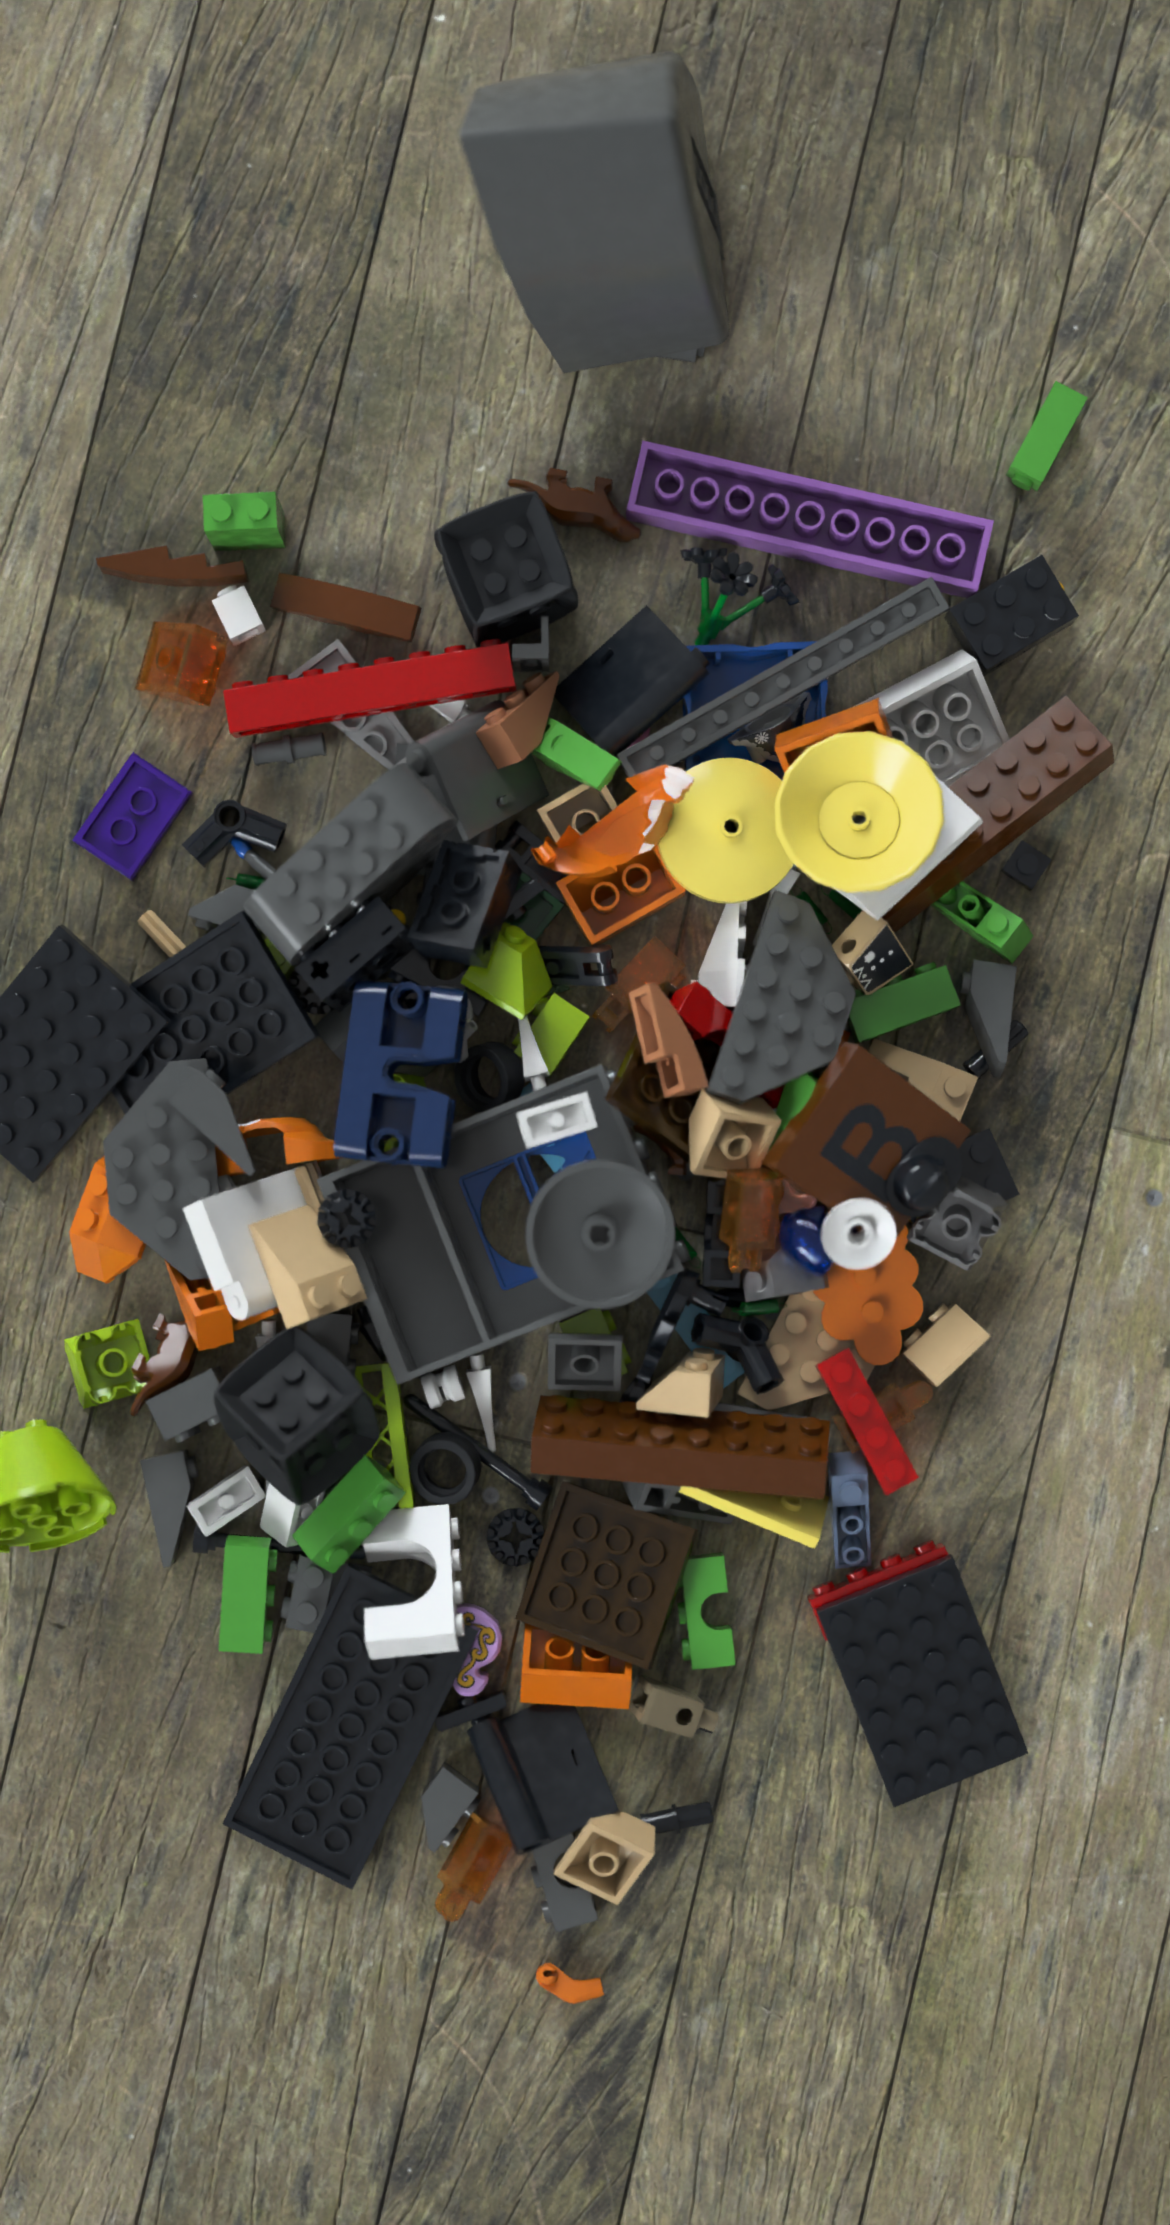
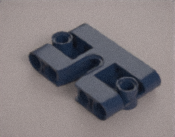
[334,980,468,1169]

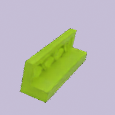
[355,1362,415,1509]

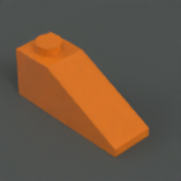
[164,1259,234,1351]

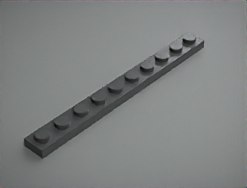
[616,577,950,778]

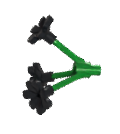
[681,547,800,645]

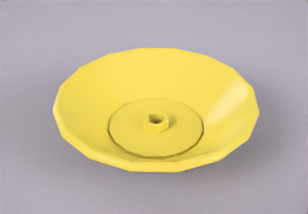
[775,731,945,893]

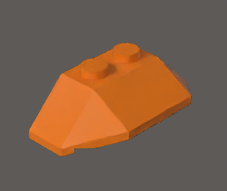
[69,1156,146,1284]

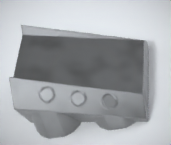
[907,1176,1007,1271]

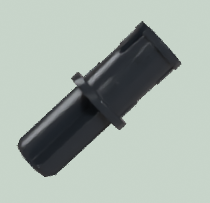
[963,1020,1028,1081]
[640,1801,714,1834]

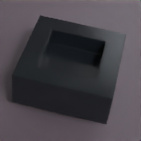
[1001,840,1052,891]

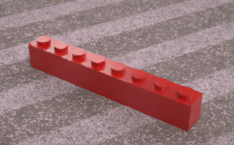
[223,639,517,738]

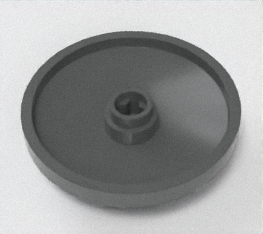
[525,1159,675,1309]

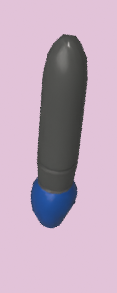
[231,838,276,879]

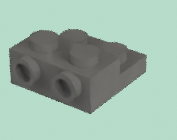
[280,1554,373,1633]

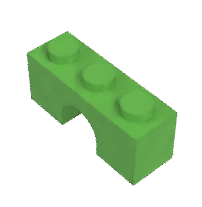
[677,1552,736,1670]

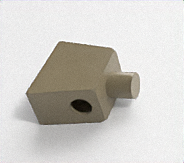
[629,1674,718,1738]

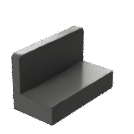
[512,615,549,672]

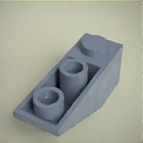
[827,1451,871,1569]

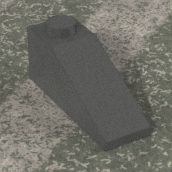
[960,959,1017,1078]
[168,1068,256,1177]
[140,1449,199,1568]
[622,1481,735,1524]

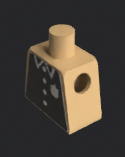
[831,910,913,995]

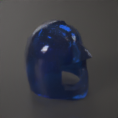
[779,1206,858,1278]

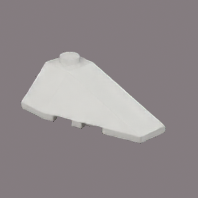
[691,901,747,1011]

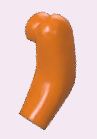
[536,1963,604,2004]

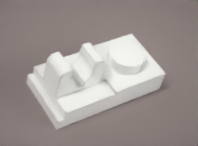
[516,1092,598,1149]
[187,1465,266,1537]

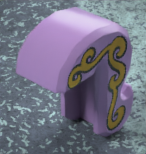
[453,1603,503,1696]

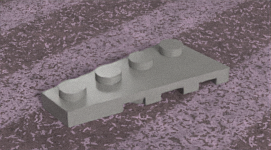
[288,639,414,770]

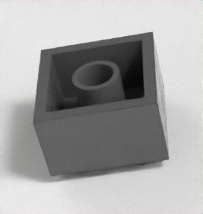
[146,1366,226,1443]

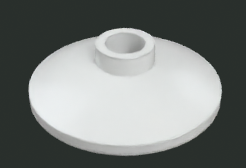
[821,1198,896,1270]

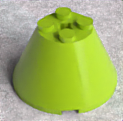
[0,1419,116,1553]

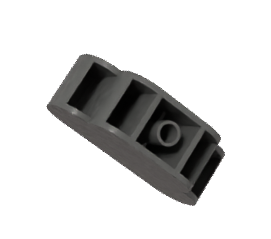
[243,763,458,965]

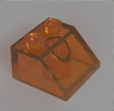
[135,621,229,707]

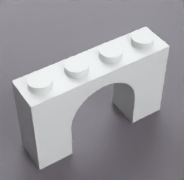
[363,1504,465,1660]

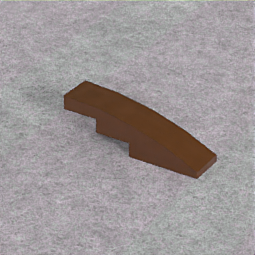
[96,545,249,587]
[270,572,422,642]

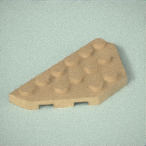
[737,1291,875,1411]

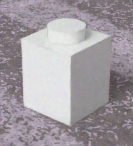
[212,585,266,646]

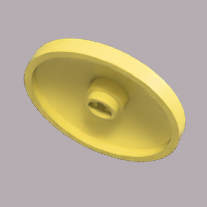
[658,758,793,904]

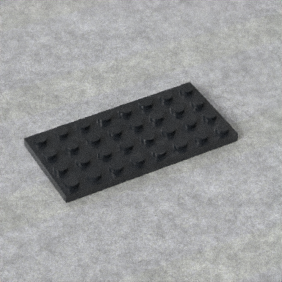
[222,1563,480,1890]

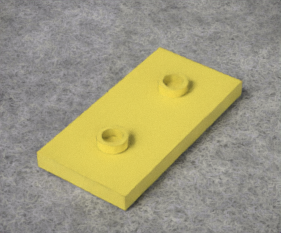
[679,1486,829,1549]

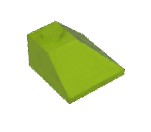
[460,922,553,1020]

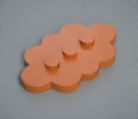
[813,1208,923,1365]

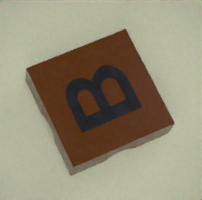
[761,1042,971,1240]

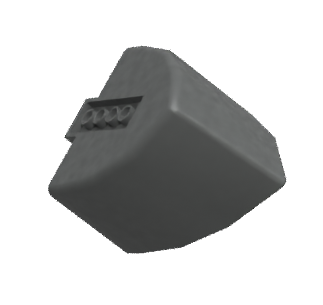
[459,51,730,373]

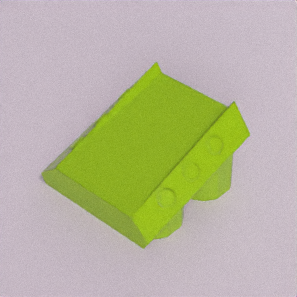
[64,1318,150,1409]

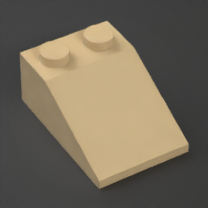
[868,1038,978,1121]
[248,1205,368,1329]

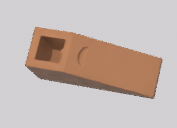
[476,671,560,769]

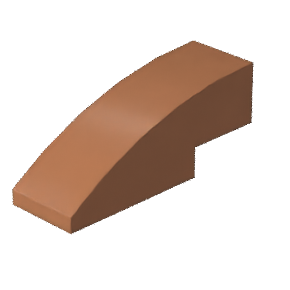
[629,983,709,1098]

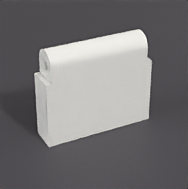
[183,1161,323,1320]

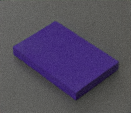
[72,752,193,881]

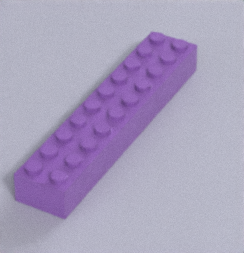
[626,440,994,598]

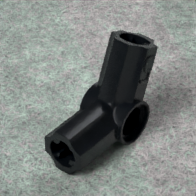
[182,800,287,868]
[691,1313,784,1394]

